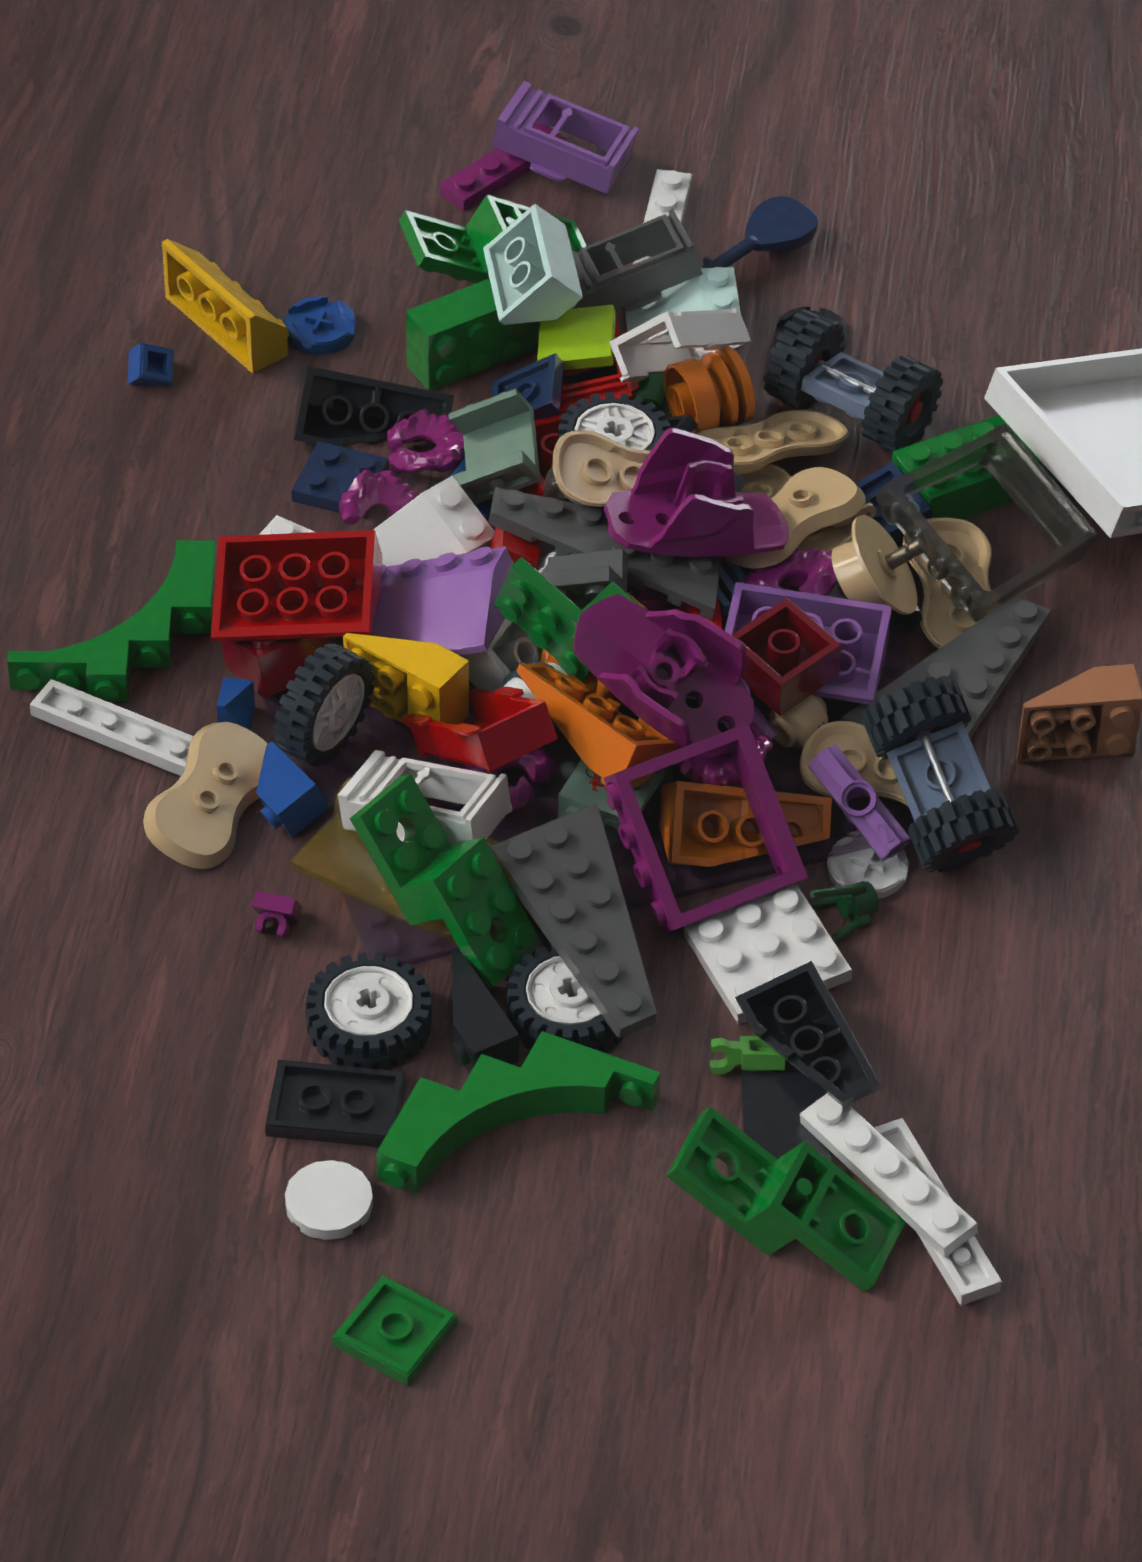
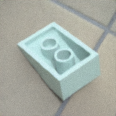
[624,267,741,349]

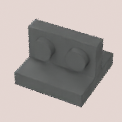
[540,549,628,610]

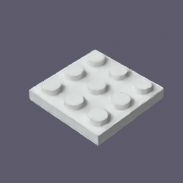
[683,882,852,1025]

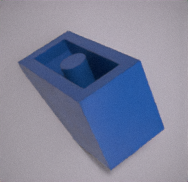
[256,741,330,838]

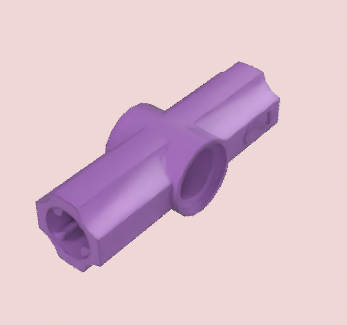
[808,744,911,862]

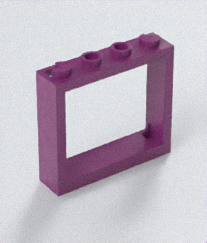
[604,723,808,933]

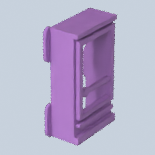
[491,81,639,194]

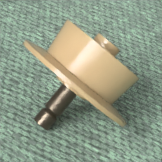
[831,515,927,615]

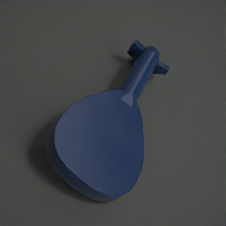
[703,196,818,268]

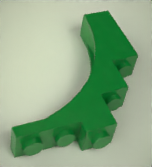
[7,540,217,702]

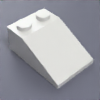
[373,476,495,566]

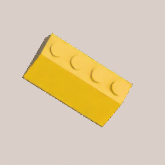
[162,239,289,374]

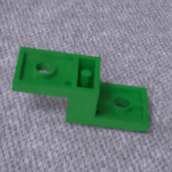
[399,195,586,283]
[494,557,640,683]
[350,774,542,989]
[666,1106,906,1292]

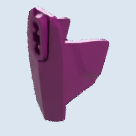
[603,428,790,557]
[573,594,754,759]

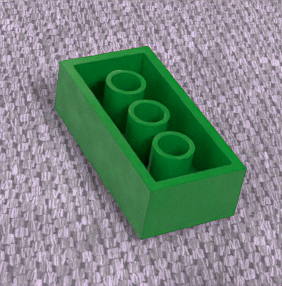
[406,278,540,391]
[891,415,1058,519]

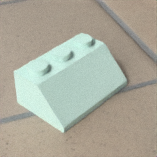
[483,204,583,325]

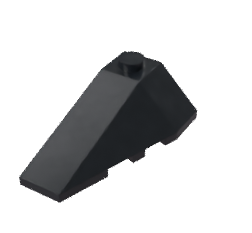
[293,366,454,446]
[735,961,882,1107]

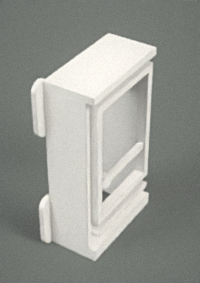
[610,307,751,383]
[338,750,512,844]

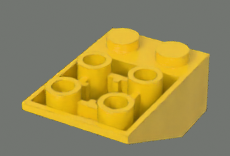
[343,633,469,727]

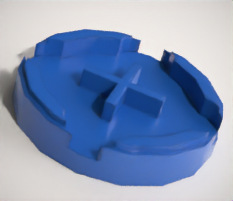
[283,296,356,355]

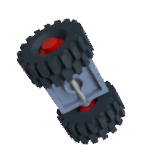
[763,310,943,453]
[861,676,1019,872]

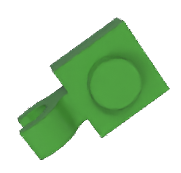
[709,1036,785,1075]

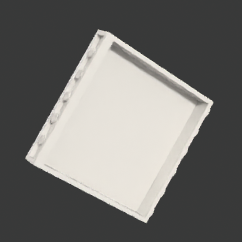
[984,349,1142,538]

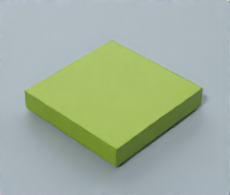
[537,304,616,371]

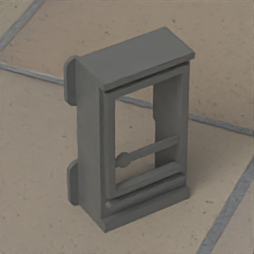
[572,209,703,311]

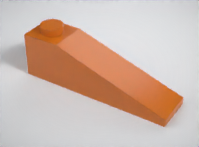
[516,663,681,787]
[659,781,832,868]

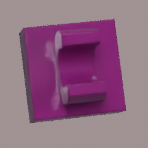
[251,890,302,938]

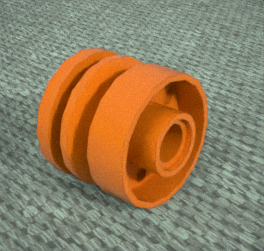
[664,347,755,434]

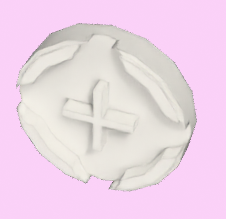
[827,833,909,899]
[285,1160,373,1240]

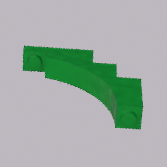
[376,1031,661,1193]

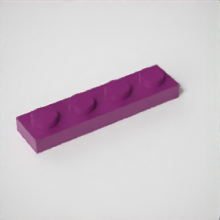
[439,124,565,211]

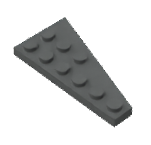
[488,487,721,621]
[841,596,1051,739]
[490,803,657,1039]

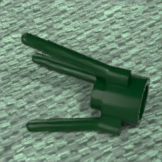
[808,881,879,944]

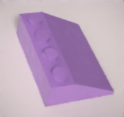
[370,546,513,655]
[725,582,892,705]

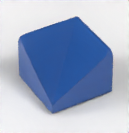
[128,342,174,386]
[217,677,255,730]

